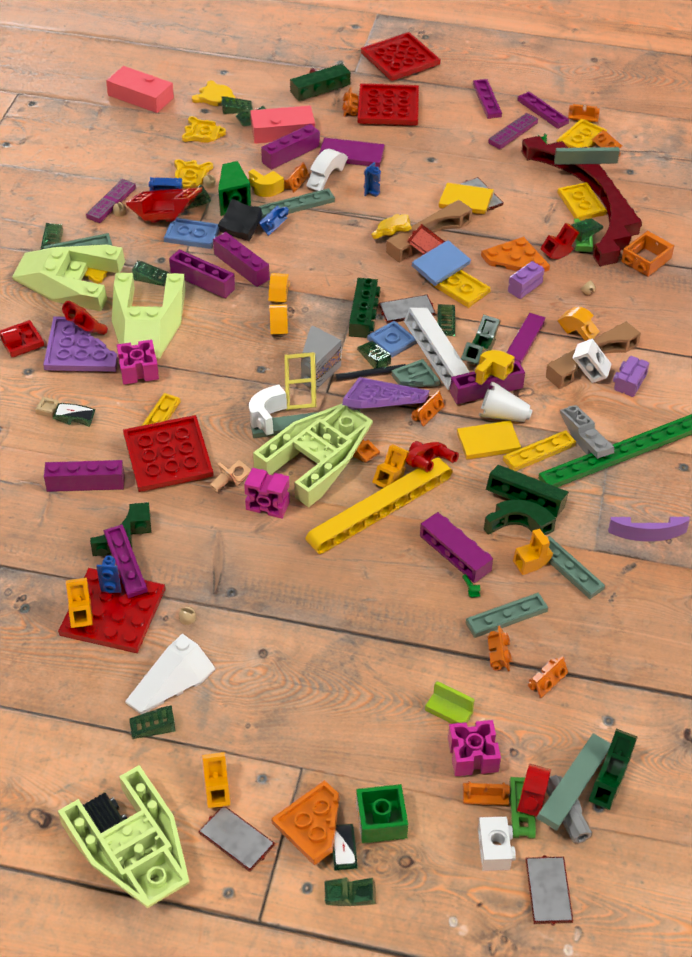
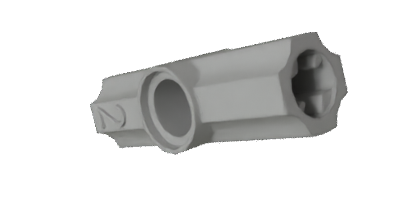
[546,775,592,844]

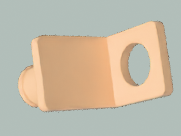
[209,460,251,493]

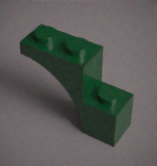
[90,502,152,556]

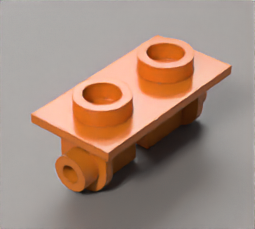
[342,87,358,117]
[568,104,600,122]
[592,129,622,156]
[284,162,310,193]
[411,391,445,426]
[487,626,512,672]
[528,656,568,698]
[463,781,510,805]

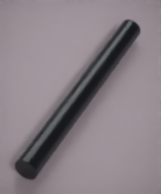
[335,364,406,381]

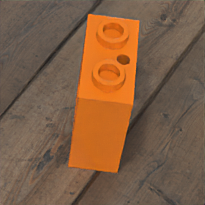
[621,230,675,277]

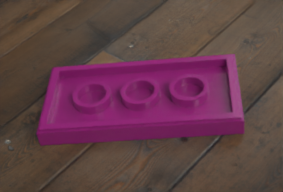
[319,138,385,167]

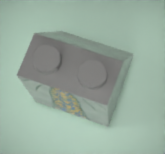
[301,325,342,390]

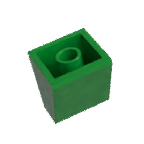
[218,161,251,216]

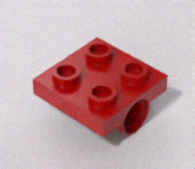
[0,320,44,358]

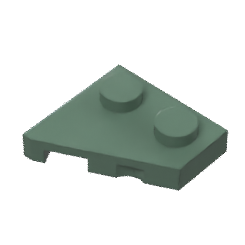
[391,359,440,387]

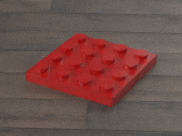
[361,32,441,81]
[357,83,419,126]
[123,415,214,492]
[58,568,165,654]

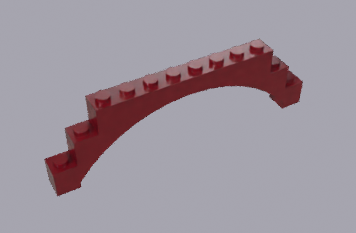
[521,136,642,267]

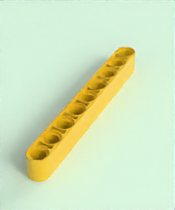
[305,458,453,554]

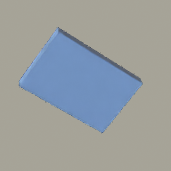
[164,218,220,249]
[411,240,471,286]

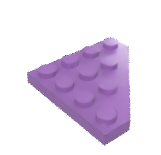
[43,316,118,372]
[342,377,430,410]

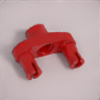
[62,300,108,335]
[406,441,459,472]

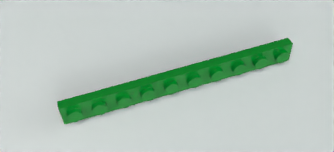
[538,414,692,487]

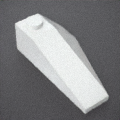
[125,634,215,715]

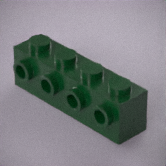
[290,63,351,101]
[349,278,381,338]
[486,465,569,517]

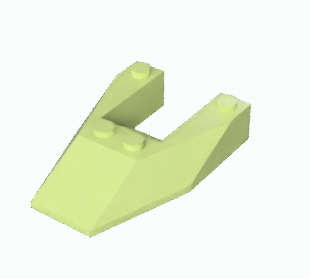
[12,245,125,311]
[112,272,186,360]
[253,403,373,507]
[58,765,190,908]

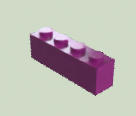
[261,124,320,170]
[213,232,270,287]
[169,249,235,299]
[450,360,525,405]
[44,460,125,492]
[420,512,493,583]

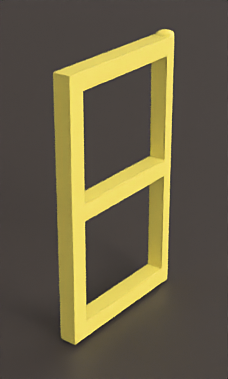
[284,352,317,411]

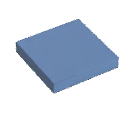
[367,321,417,358]

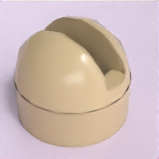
[203,174,216,188]
[113,202,126,217]
[580,280,595,295]
[179,607,196,625]

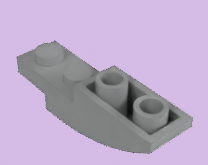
[560,405,614,458]

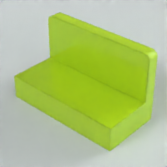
[425,681,475,724]

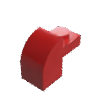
[540,223,579,259]
[517,763,552,816]

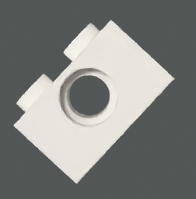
[573,339,611,383]
[478,817,516,871]

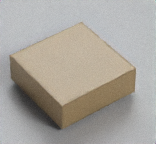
[35,397,60,418]

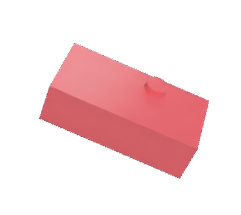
[106,66,174,113]
[250,105,315,144]

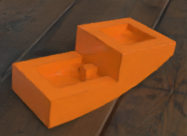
[353,440,380,463]

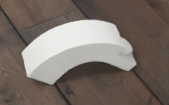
[306,149,348,191]
[249,385,287,435]

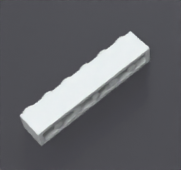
[404,308,469,390]

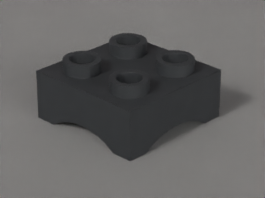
[218,199,263,241]

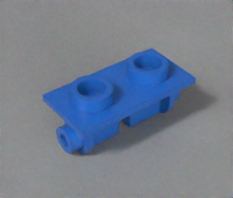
[364,162,381,197]
[149,177,182,191]
[259,205,289,236]
[96,555,122,593]

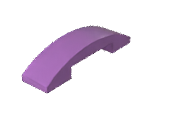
[608,517,690,541]

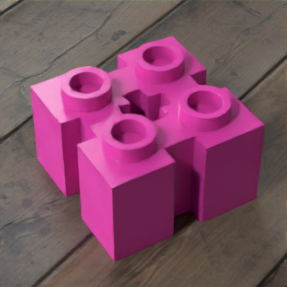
[117,339,159,385]
[244,468,290,519]
[448,720,501,776]

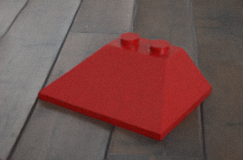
[126,187,203,223]

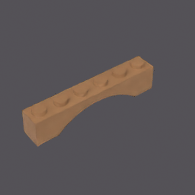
[386,200,472,263]
[546,321,641,389]

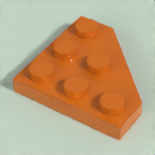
[481,236,550,272]
[271,780,340,866]

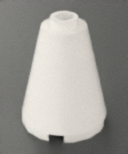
[479,382,532,422]

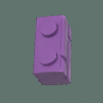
[508,261,544,299]
[613,356,649,397]

